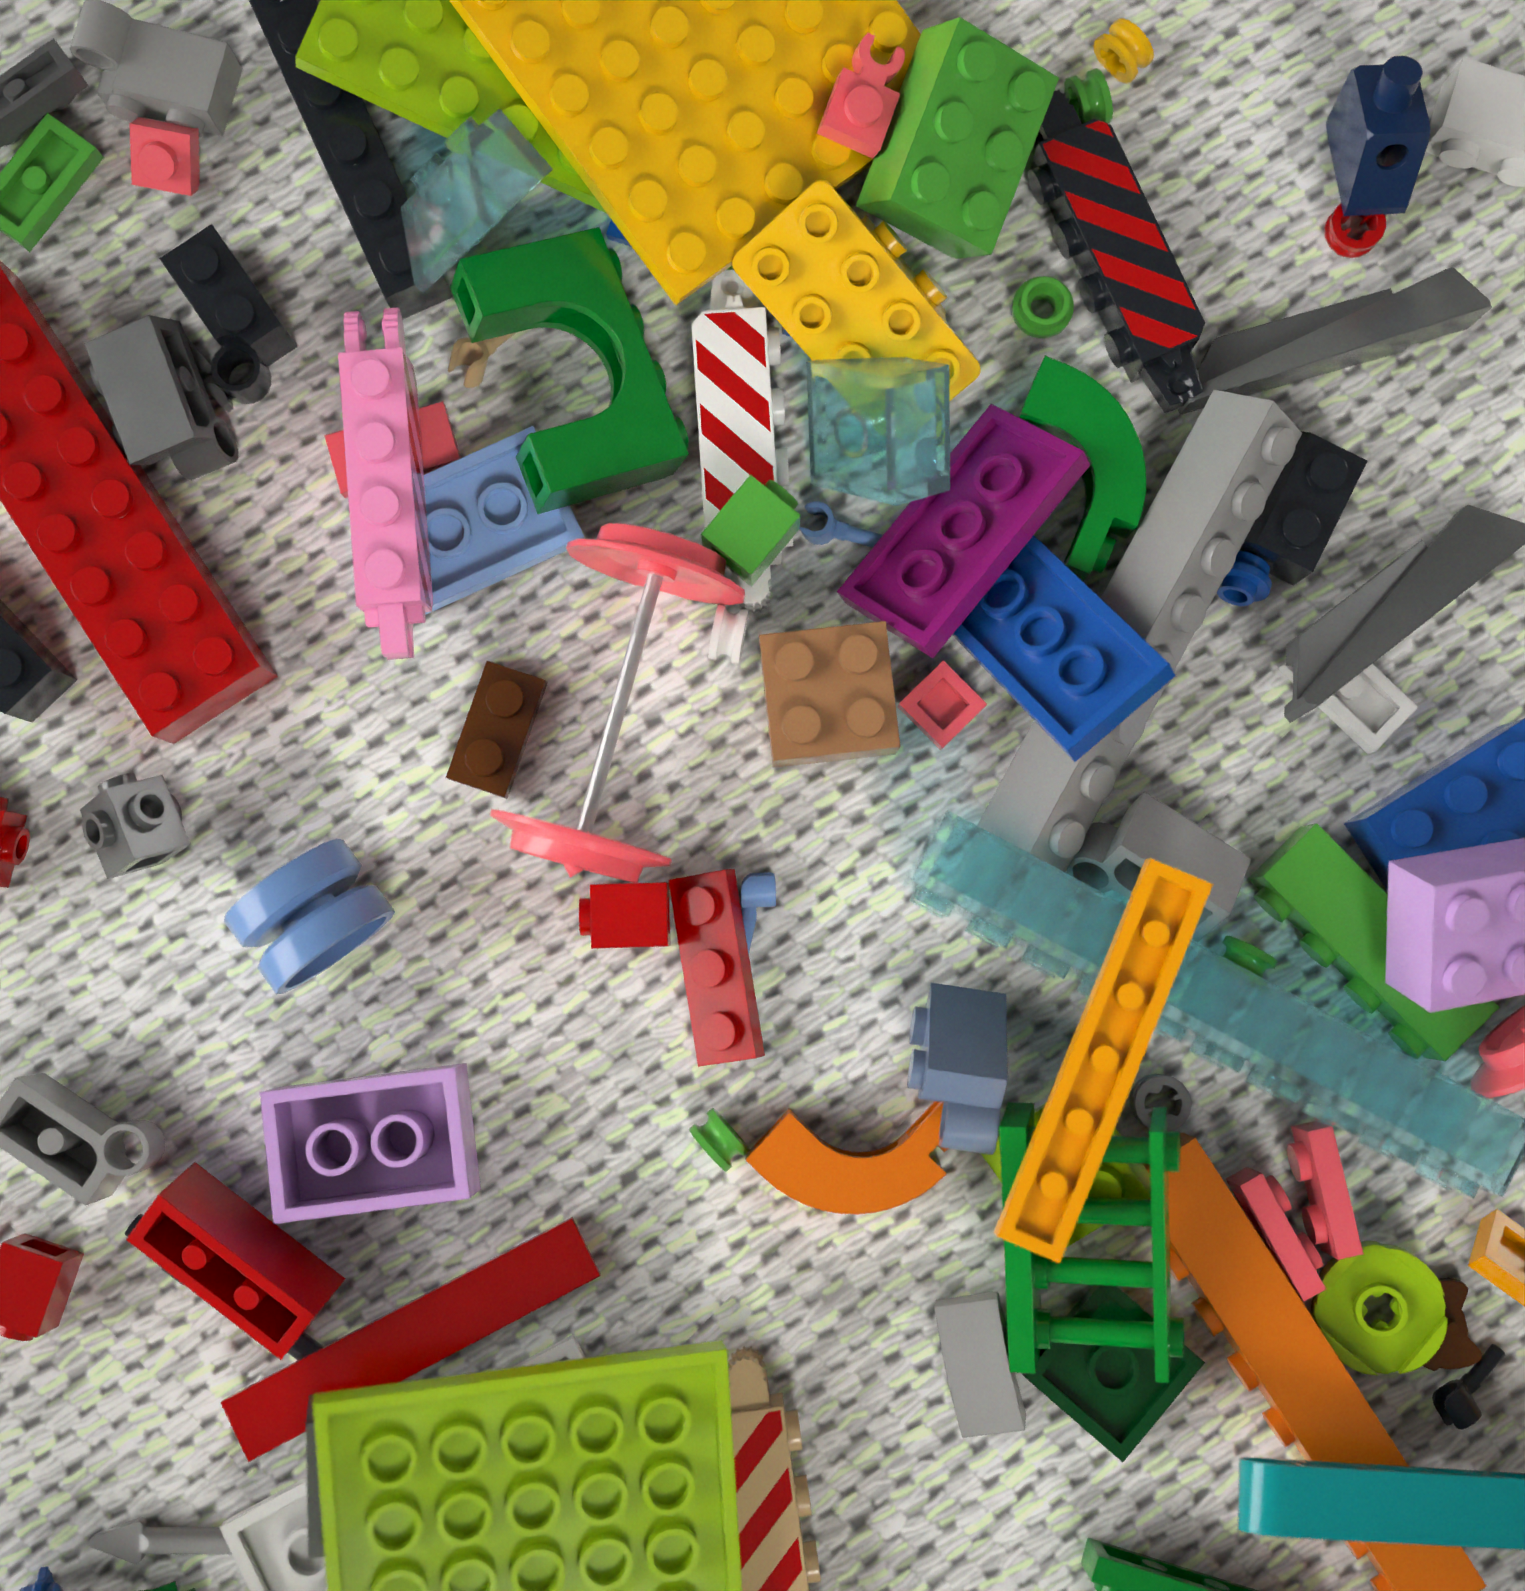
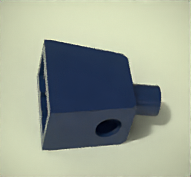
[1326,56,1431,216]

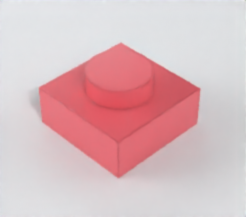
[129,117,200,196]
[897,660,987,750]

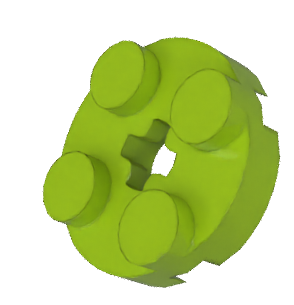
[1311,1240,1448,1376]

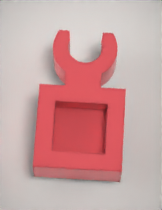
[817,33,905,159]

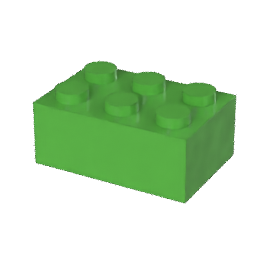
[856,17,1059,259]

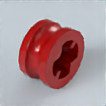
[1324,203,1386,258]

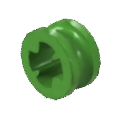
[1064,68,1113,124]
[1212,936,1278,990]
[689,1108,750,1172]

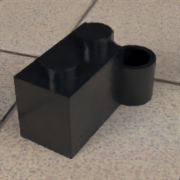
[159,224,298,404]

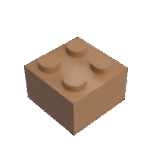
[759,621,900,768]

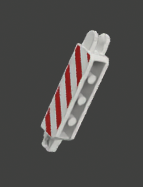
[692,270,793,615]

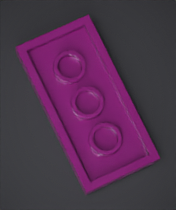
[837,404,1090,659]

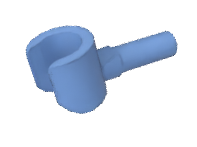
[800,501,883,548]
[741,872,776,953]

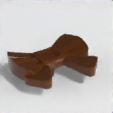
[1423,1278,1482,1371]

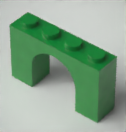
[450,227,689,514]

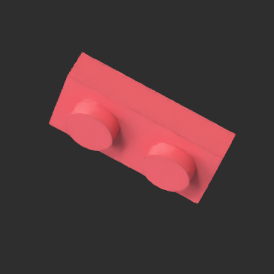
[1287,1121,1363,1260]
[1226,1167,1326,1302]

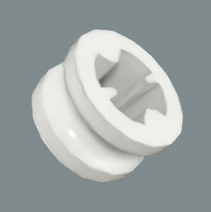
[708,604,749,665]

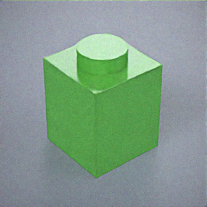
[701,474,801,587]

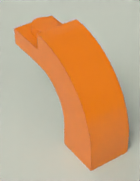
[745,1101,949,1214]

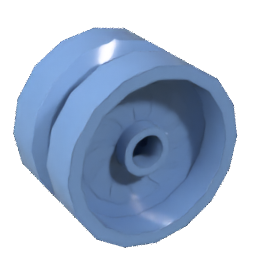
[224,838,395,994]

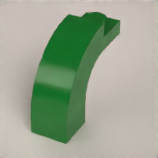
[1018,356,1146,582]

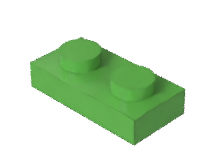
[0,112,104,252]

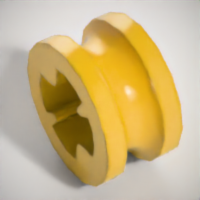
[1093,18,1154,84]

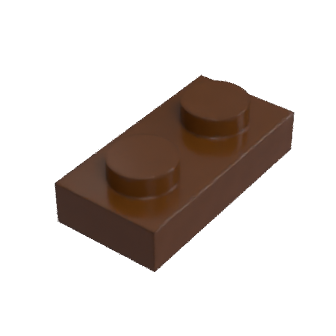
[446,661,548,799]

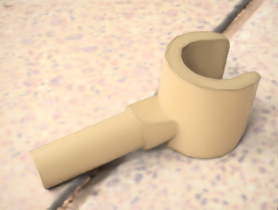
[447,333,515,388]

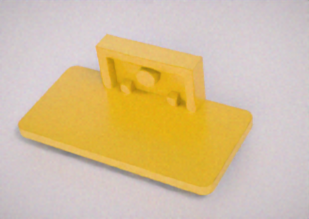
[732,180,981,446]

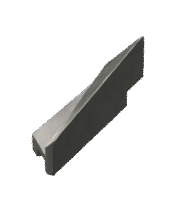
[1178,267,1492,415]
[1284,505,1525,723]

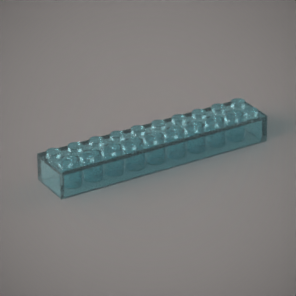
[902,811,1525,1199]

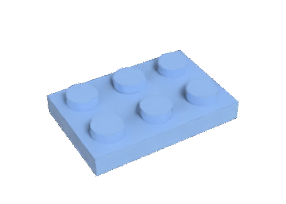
[424,426,585,615]

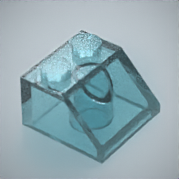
[401,109,553,294]
[806,357,950,506]

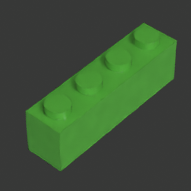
[1248,823,1500,1061]

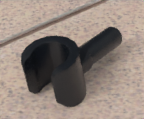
[1432,1344,1505,1430]

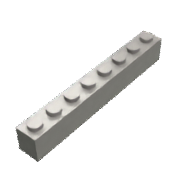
[976,390,1302,875]

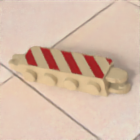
[728,1346,821,1591]

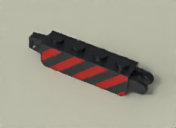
[1028,89,1205,413]

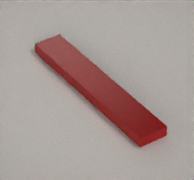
[220,1217,601,1462]

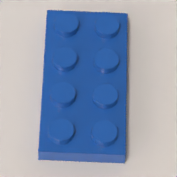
[952,535,1176,762]

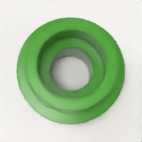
[1012,276,1074,339]

